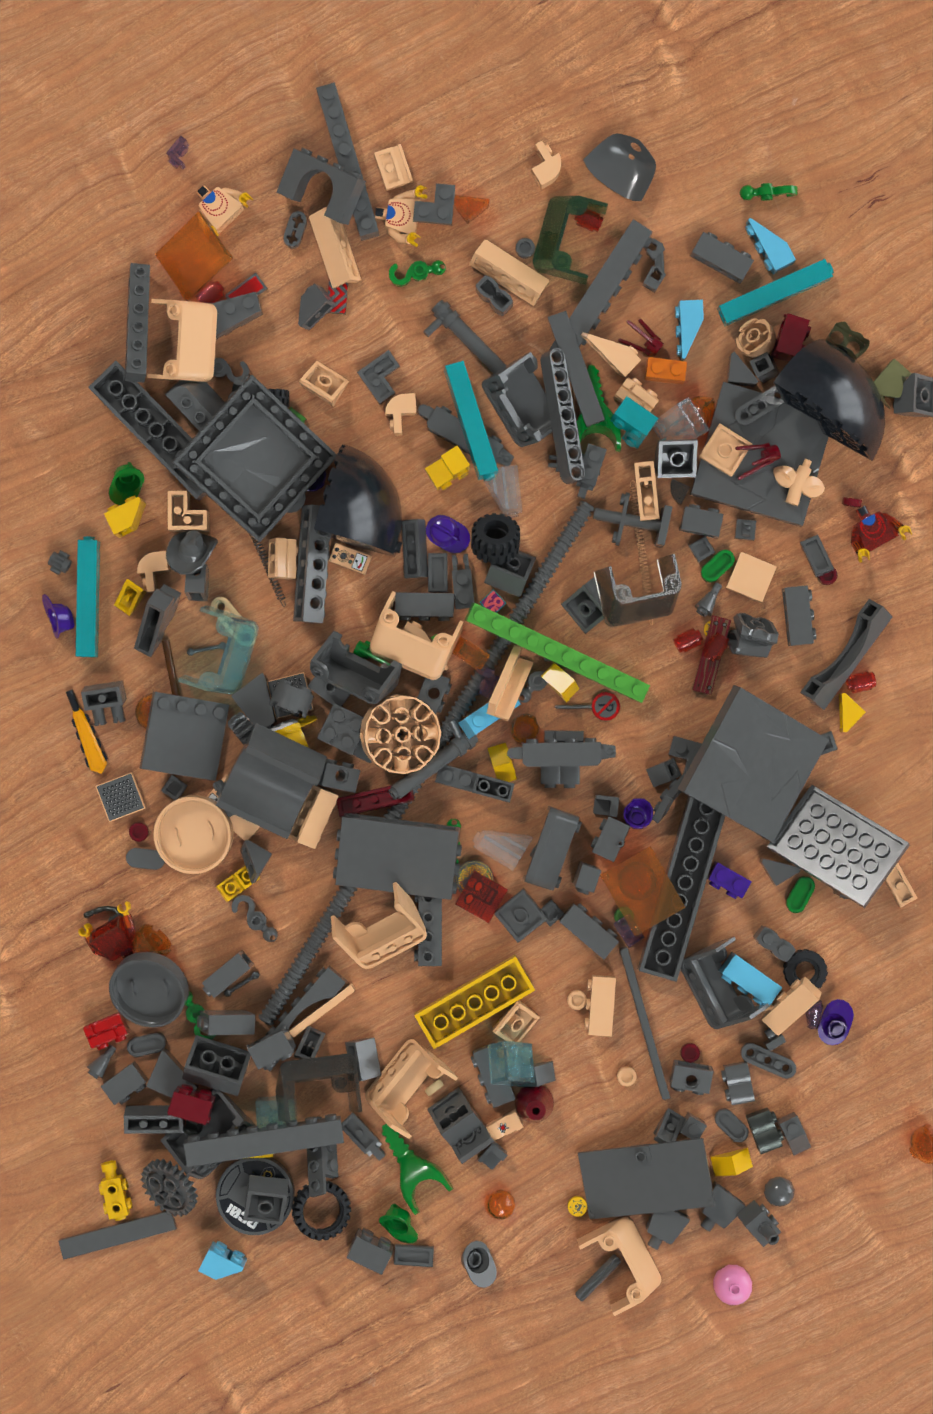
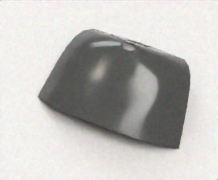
[583,133,656,201]

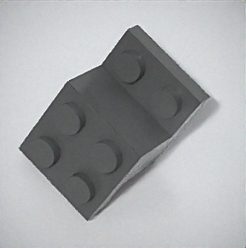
[317,703,372,763]
[427,1087,494,1164]

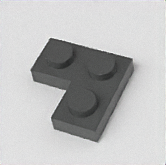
[413,183,455,226]
[357,350,400,405]
[668,736,702,775]
[652,774,685,823]

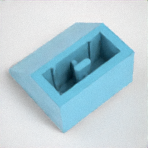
[198,1241,247,1280]

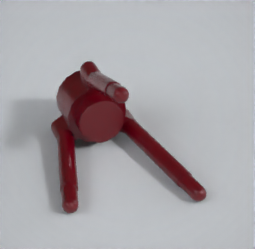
[618,319,664,356]
[735,442,781,480]

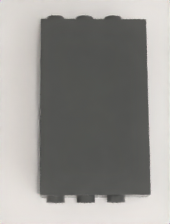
[333,813,462,900]

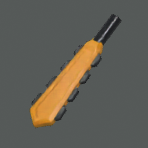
[66,690,108,774]

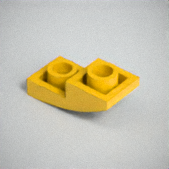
[216,866,260,902]

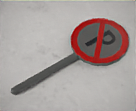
[555,692,620,721]

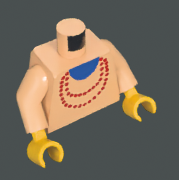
[197,185,253,241]
[375,185,428,247]

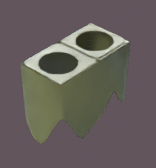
[826,322,870,360]
[874,359,912,409]

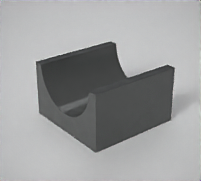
[216,723,327,839]

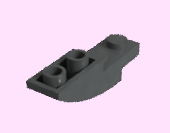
[435,765,515,803]

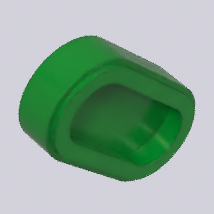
[701,550,735,582]
[786,876,815,913]

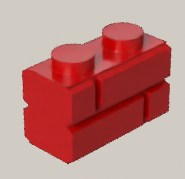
[83,1012,130,1050]

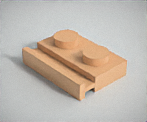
[374,144,413,191]

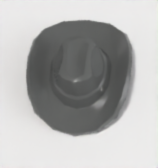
[166,530,218,575]

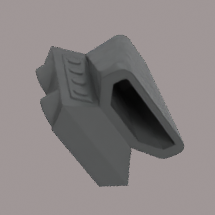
[726,613,779,658]

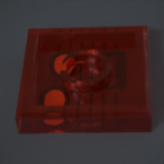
[455,870,508,923]

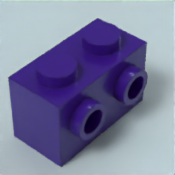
[707,861,752,899]

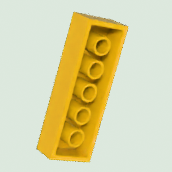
[414,955,535,1049]

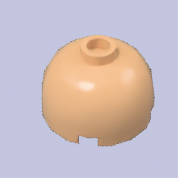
[736,318,776,358]

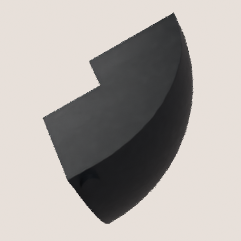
[774,339,885,461]
[314,444,402,557]

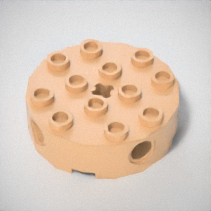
[360,694,441,774]

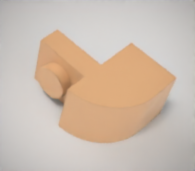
[531,141,561,190]
[385,393,417,436]
[137,551,170,593]

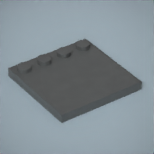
[139,691,229,781]

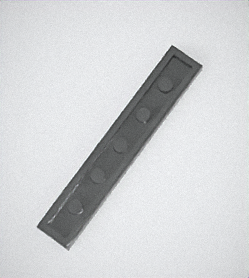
[548,311,605,427]
[58,1211,177,1260]

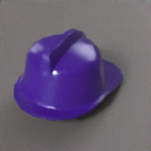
[426,515,470,553]
[42,594,75,639]
[818,999,854,1045]

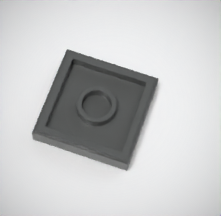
[494,888,548,943]

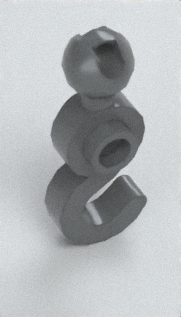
[213,358,250,383]
[518,658,562,703]
[232,895,278,942]

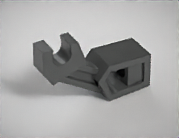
[642,239,666,293]

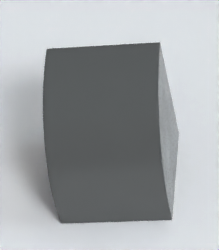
[646,758,681,787]

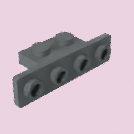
[307,1117,339,1198]

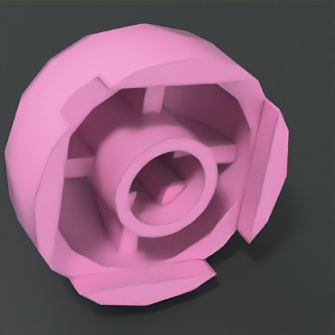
[713,1265,752,1305]

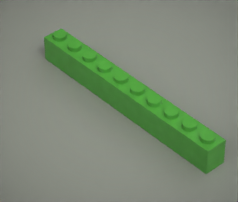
[465,603,650,703]

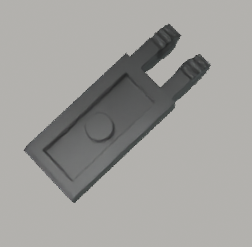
[452,554,474,609]

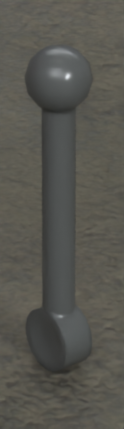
[187,642,227,656]
[224,971,260,997]

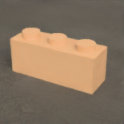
[289,785,338,849]
[584,975,616,1037]
[762,977,822,1036]

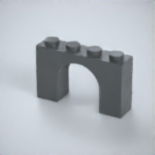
[276,147,366,225]

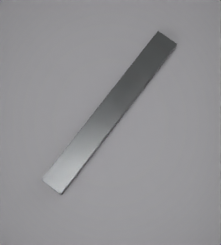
[619,946,670,1100]

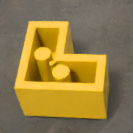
[425,445,470,490]

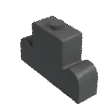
[134,584,181,657]

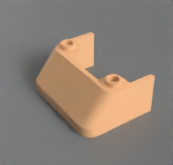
[147,299,217,382]
[370,591,464,680]
[331,882,427,969]
[365,1039,458,1139]
[577,1216,661,1316]

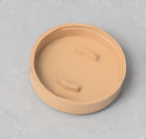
[154,795,233,874]

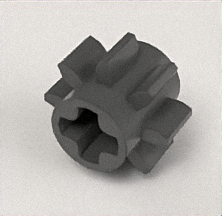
[48,550,72,575]

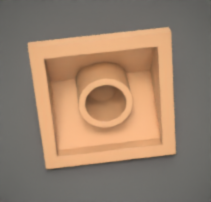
[299,361,349,407]
[492,1000,540,1047]

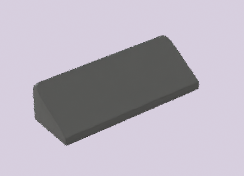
[402,519,428,579]

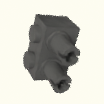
[81,680,127,726]

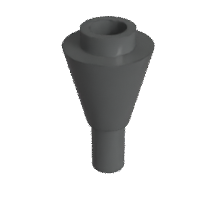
[695,582,722,617]
[87,1045,117,1079]

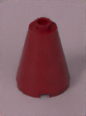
[515,1085,554,1123]

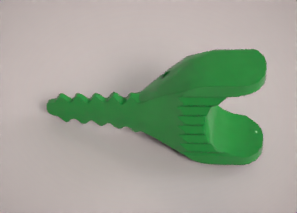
[576,365,621,452]
[382,1124,454,1215]

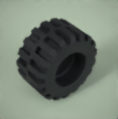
[471,513,520,565]

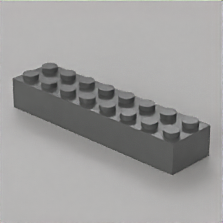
[88,361,206,501]

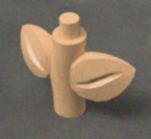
[773,459,825,506]

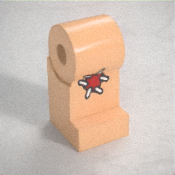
[485,1109,524,1141]

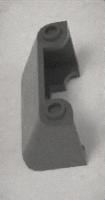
[482,352,564,447]
[310,631,402,704]
[161,1089,255,1179]

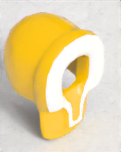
[271,715,318,748]

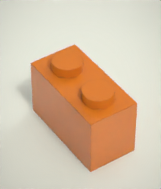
[644,357,687,385]

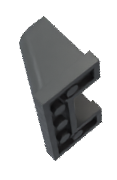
[165,381,225,431]

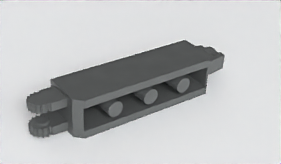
[418,404,514,467]
[507,738,616,767]

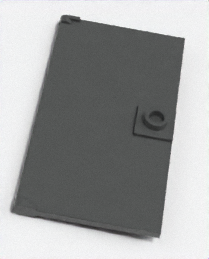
[578,1138,716,1220]

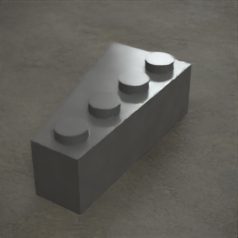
[211,292,263,340]

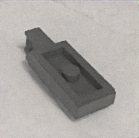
[576,443,607,499]
[342,1112,386,1161]

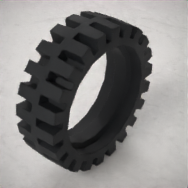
[292,1181,351,1241]

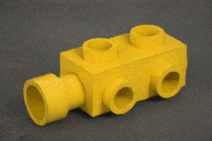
[99,1160,133,1221]

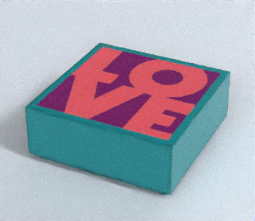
[479,589,507,613]

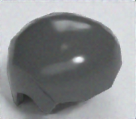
[764,1177,795,1207]

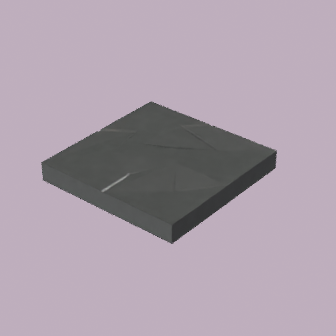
[171,375,337,542]
[690,382,829,527]
[678,685,828,842]

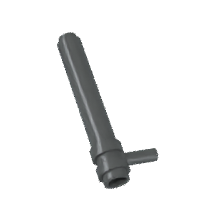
[423,300,507,374]
[389,718,478,800]

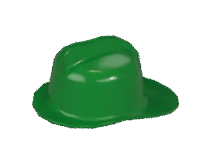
[108,462,145,505]
[379,1204,418,1243]

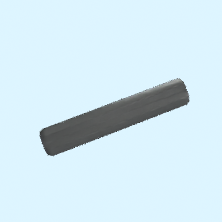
[575,1254,621,1301]

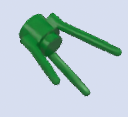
[353,640,390,666]

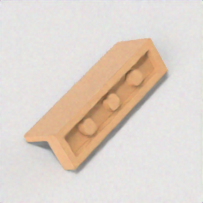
[309,207,361,288]
[469,239,549,306]
[486,645,533,721]

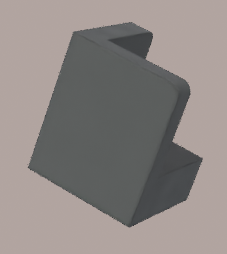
[593,794,619,817]
[478,1141,508,1169]

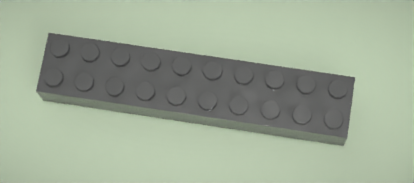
[637,795,725,982]

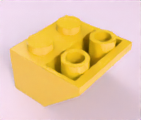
[104,496,146,538]

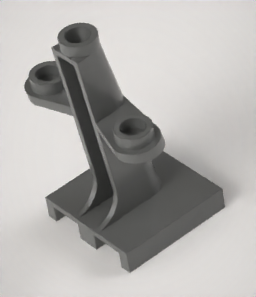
[593,492,673,548]

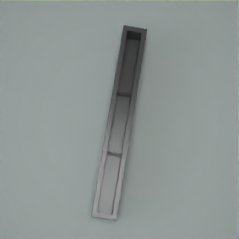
[316,82,380,241]
[549,219,653,351]
[184,1114,344,1167]

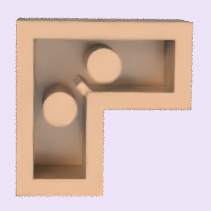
[168,491,210,532]

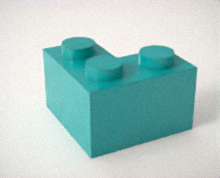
[610,396,659,449]

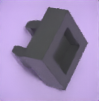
[734,519,756,541]
[763,1028,786,1051]

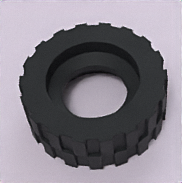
[783,949,828,989]

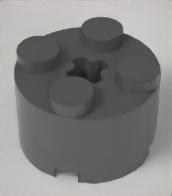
[269,679,314,719]

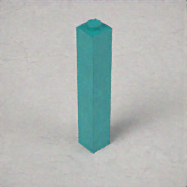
[717,259,834,327]
[444,361,498,481]
[76,536,100,657]

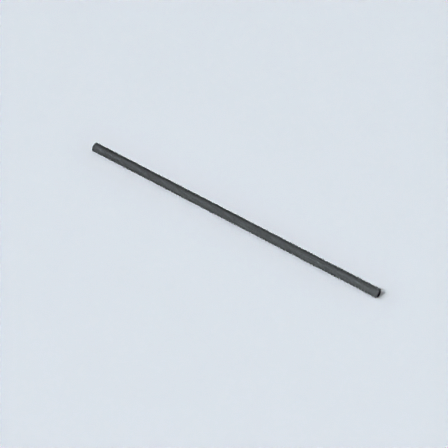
[258,501,595,1025]

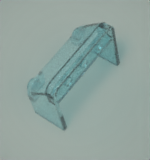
[178,605,259,695]

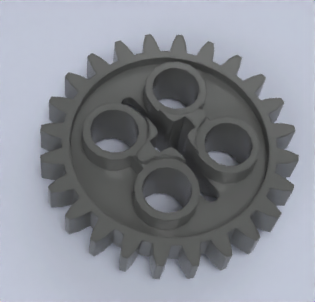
[141,1159,198,1217]

